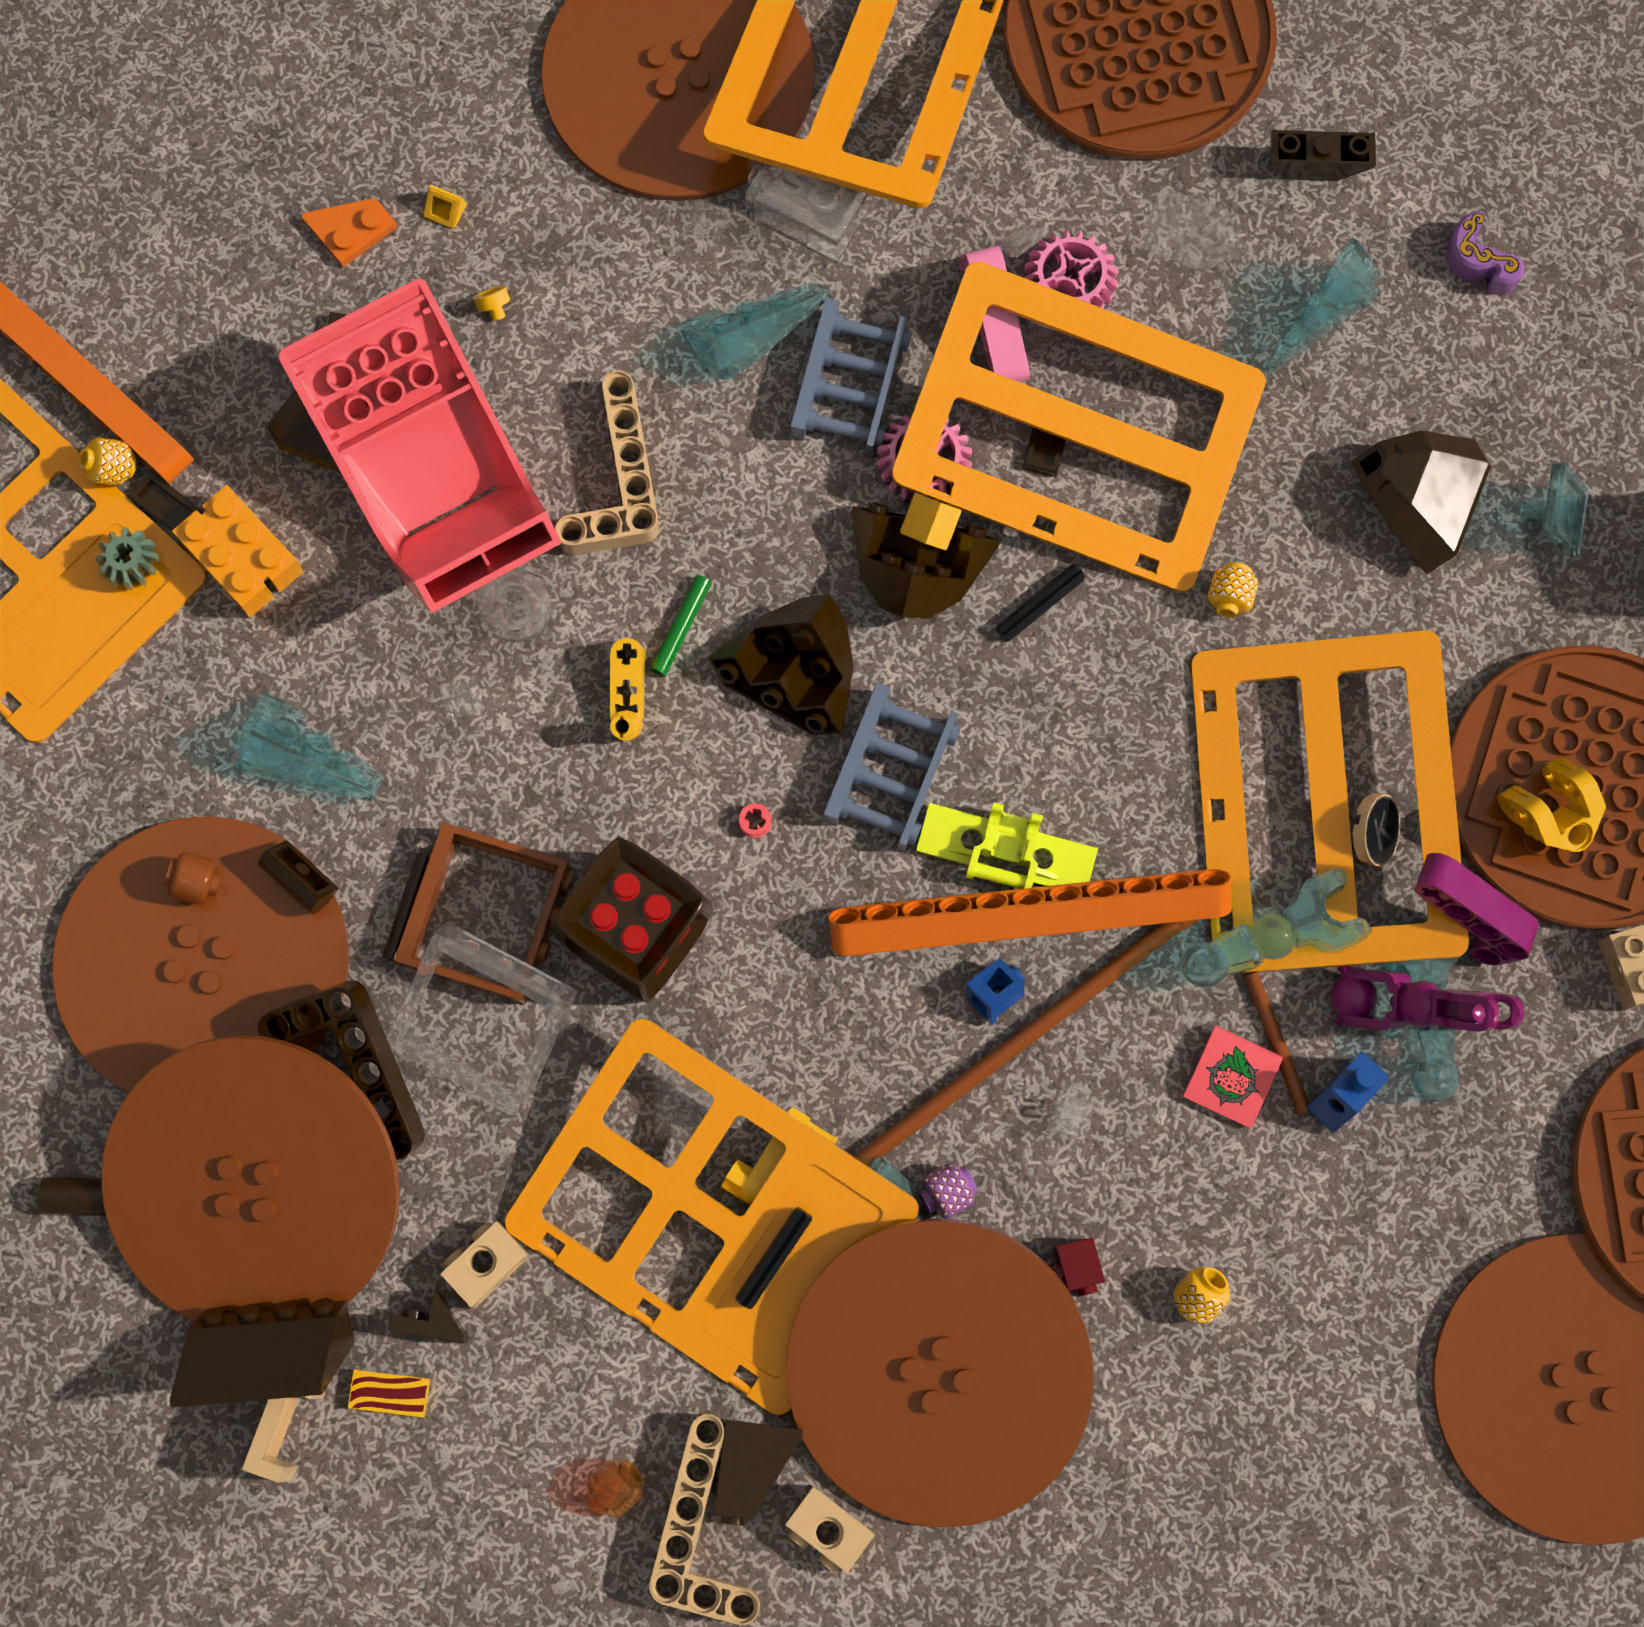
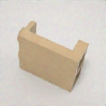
[242,1391,325,1483]

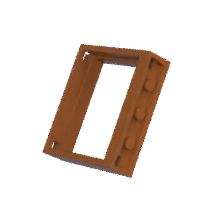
[394,822,574,1005]

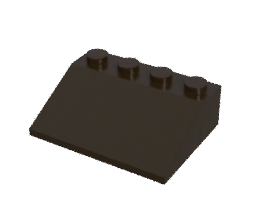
[169,1298,355,1408]

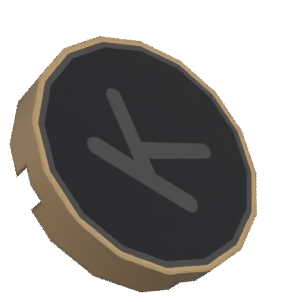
[1352,793,1401,867]

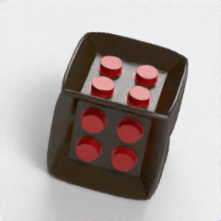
[551,836,713,1003]

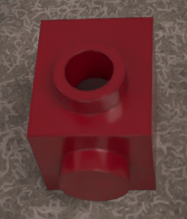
[1051,1237,1105,1298]

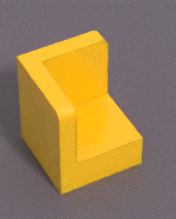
[900,493,962,550]

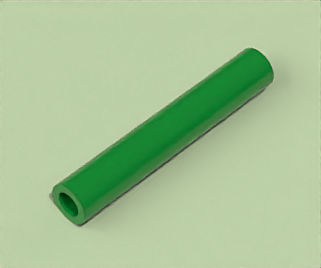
[650,575,712,677]

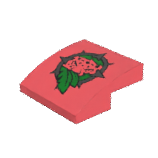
[1183,1025,1283,1128]

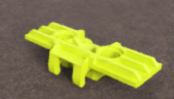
[916,802,1098,889]

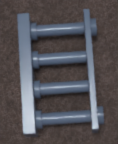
[791,298,912,457]
[823,683,961,852]

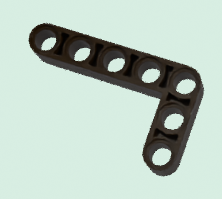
[258,980,425,1160]

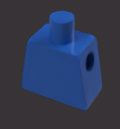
[1306,1051,1389,1134]

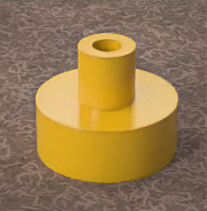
[473,285,510,321]

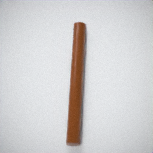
[1244,972,1309,1116]

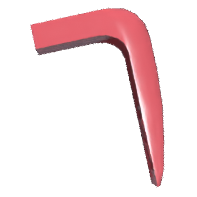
[279,279,562,613]

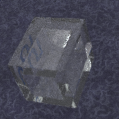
[1045,1083,1098,1143]

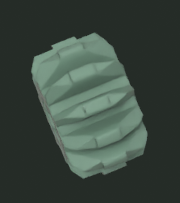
[95,527,159,590]

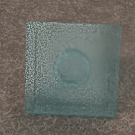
[1520,463,1589,557]

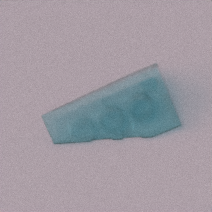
[1265,237,1381,375]
[679,282,832,380]
[227,692,385,802]

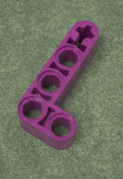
[1415,853,1539,966]

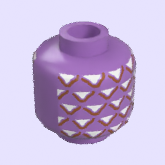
[919,1163,978,1219]

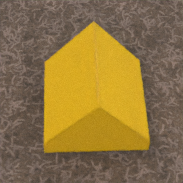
[423,185,467,229]

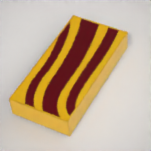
[348,1370,430,1418]

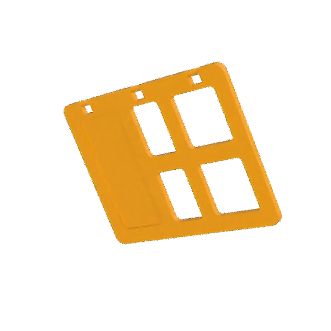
[0,379,206,743]
[505,1019,919,1415]

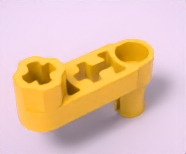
[610,638,646,741]
[721,1106,838,1206]

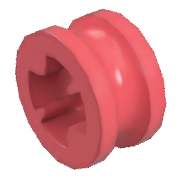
[739,803,772,838]

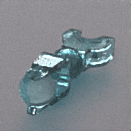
[1181,868,1372,988]
[1383,918,1460,1103]

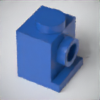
[966,958,1025,1025]

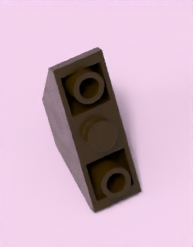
[1270,130,1376,181]

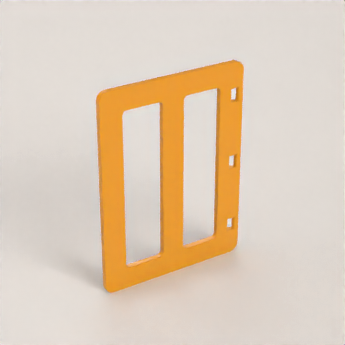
[704,0,1004,208]
[892,262,1266,592]
[1192,630,1469,974]

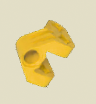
[1497,757,1606,852]

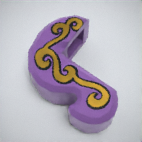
[1446,211,1525,295]

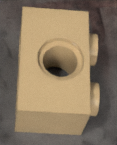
[1598,925,1644,1011]
[440,1221,530,1309]
[785,1486,875,1574]

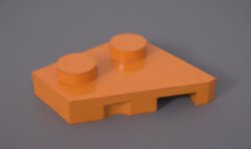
[301,198,398,268]

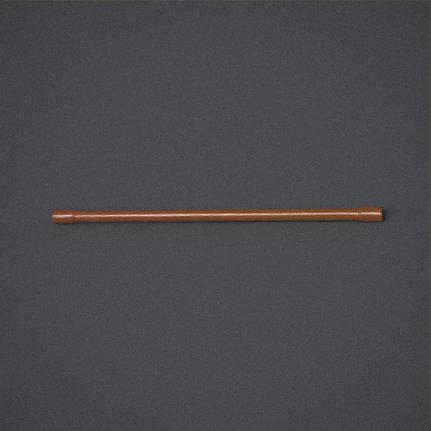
[853,920,1198,1167]

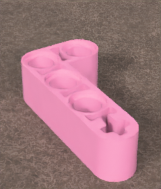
[959,245,1030,382]

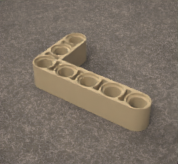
[555,371,659,555]
[649,1414,760,1625]

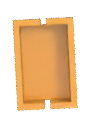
[172,485,304,618]

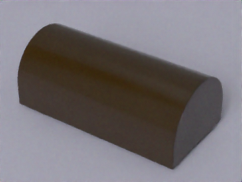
[258,840,339,914]
[38,1177,106,1216]

